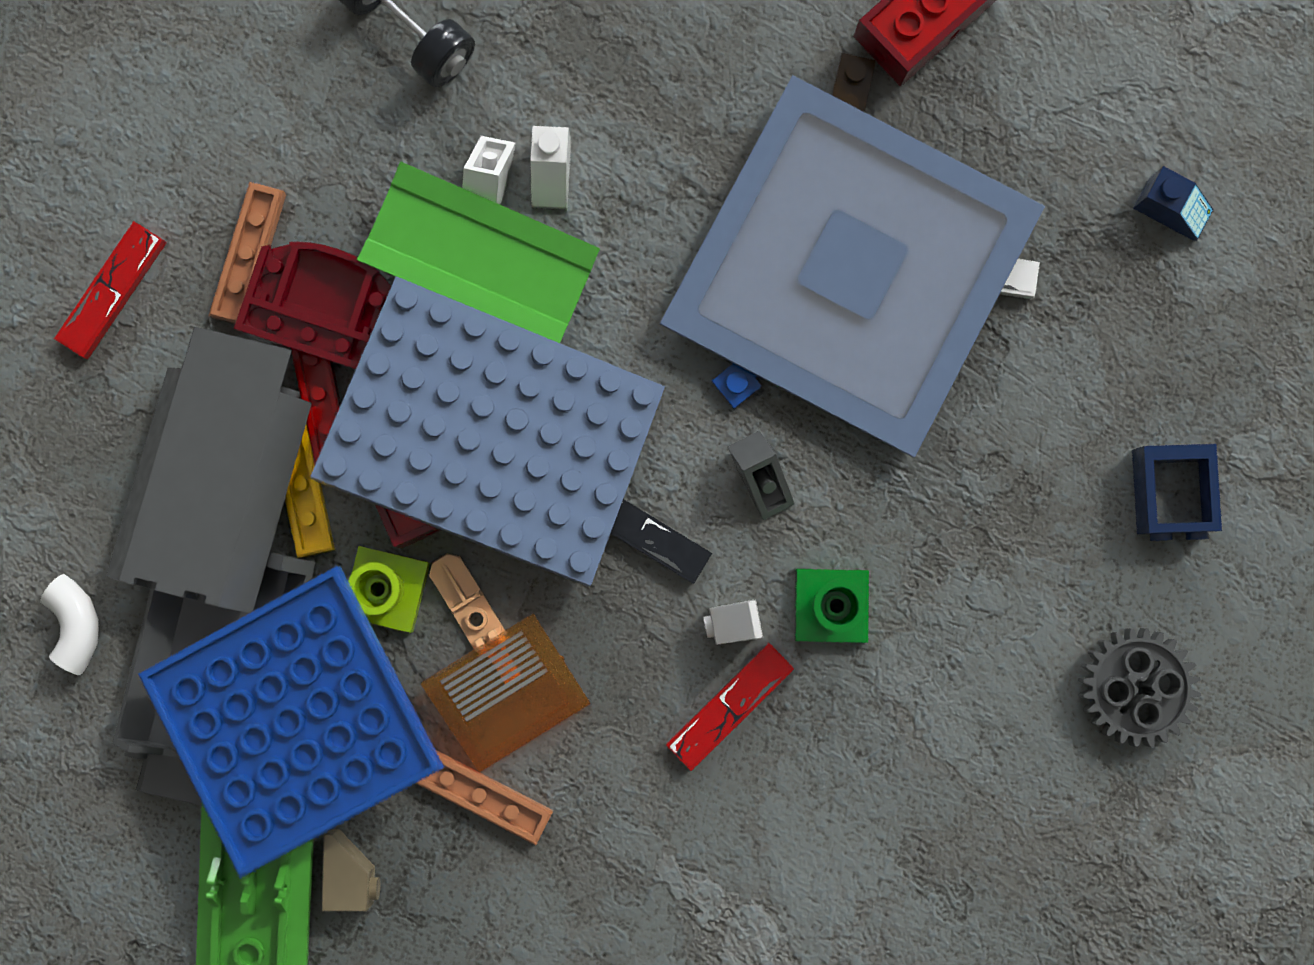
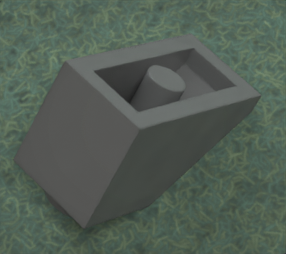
[727,431,795,520]

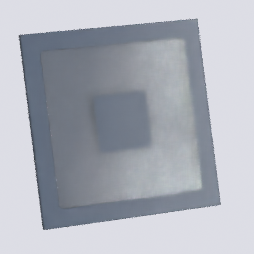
[660,75,1045,458]

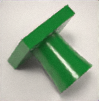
[795,569,869,643]

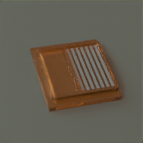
[421,613,591,773]

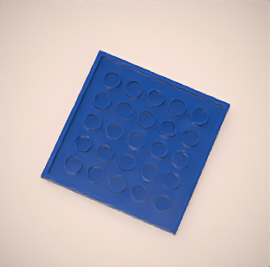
[138,566,444,878]

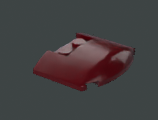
[234,241,391,369]

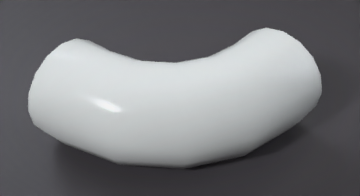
[40,574,99,675]

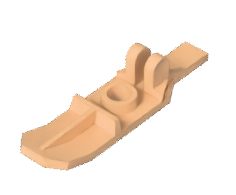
[429,553,521,684]

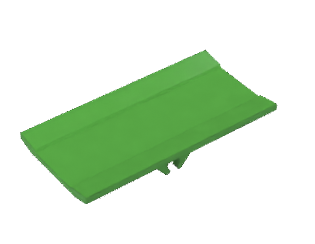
[357,161,600,343]
[196,803,314,965]

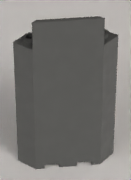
[106,326,312,613]
[112,552,315,806]

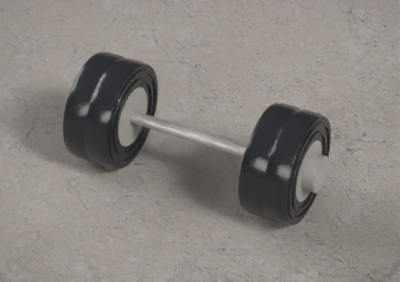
[339,0,475,88]

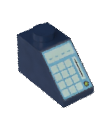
[1133,166,1213,242]

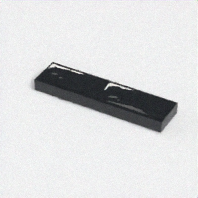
[611,499,712,584]

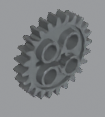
[1078,628,1201,747]

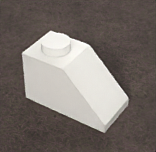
[531,126,571,210]
[462,136,515,204]
[703,600,763,644]

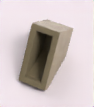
[322,829,380,911]

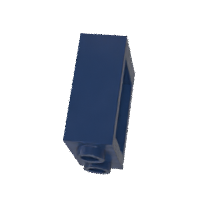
[1132,444,1222,541]

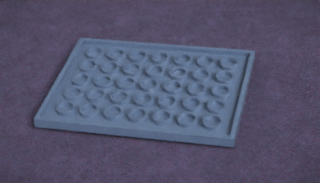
[310,276,665,587]

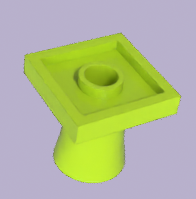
[348,546,431,633]

